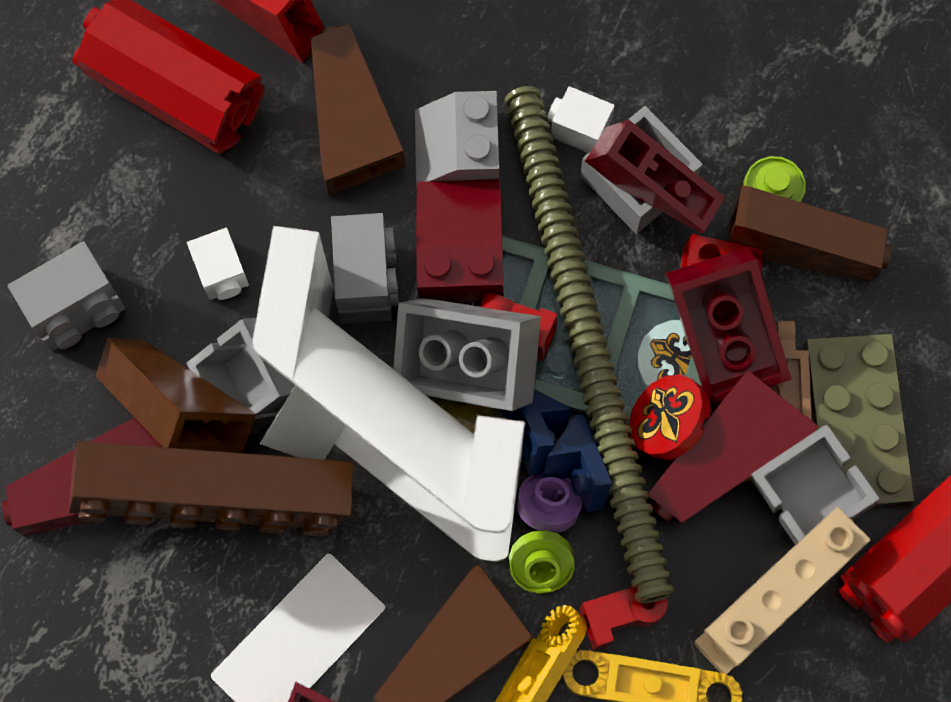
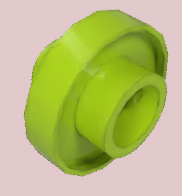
[743,156,806,202]
[509,530,575,593]

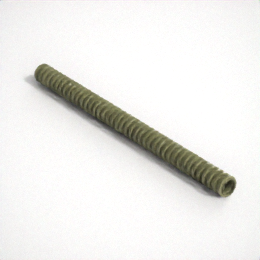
[505,86,675,603]

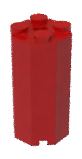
[72,0,265,155]
[839,475,951,643]

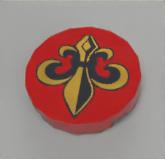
[629,374,711,460]

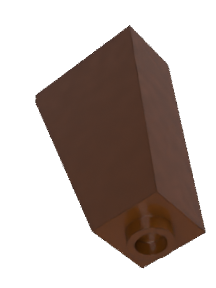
[311,24,405,195]
[726,185,892,282]
[96,338,256,453]
[373,564,532,702]

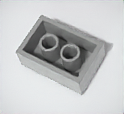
[393,298,541,411]

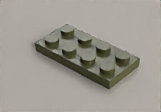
[804,334,914,507]

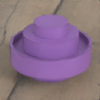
[517,474,582,533]

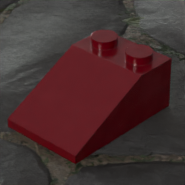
[416,179,504,302]
[665,247,792,405]

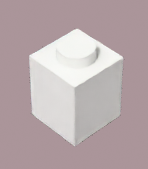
[547,86,615,153]
[187,227,249,300]

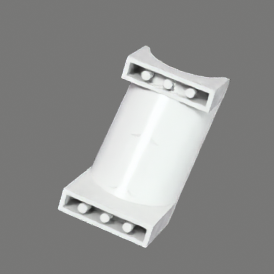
[253,226,524,563]

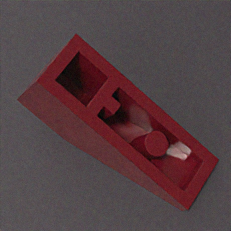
[585,119,726,233]

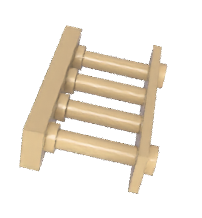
[693,506,870,674]

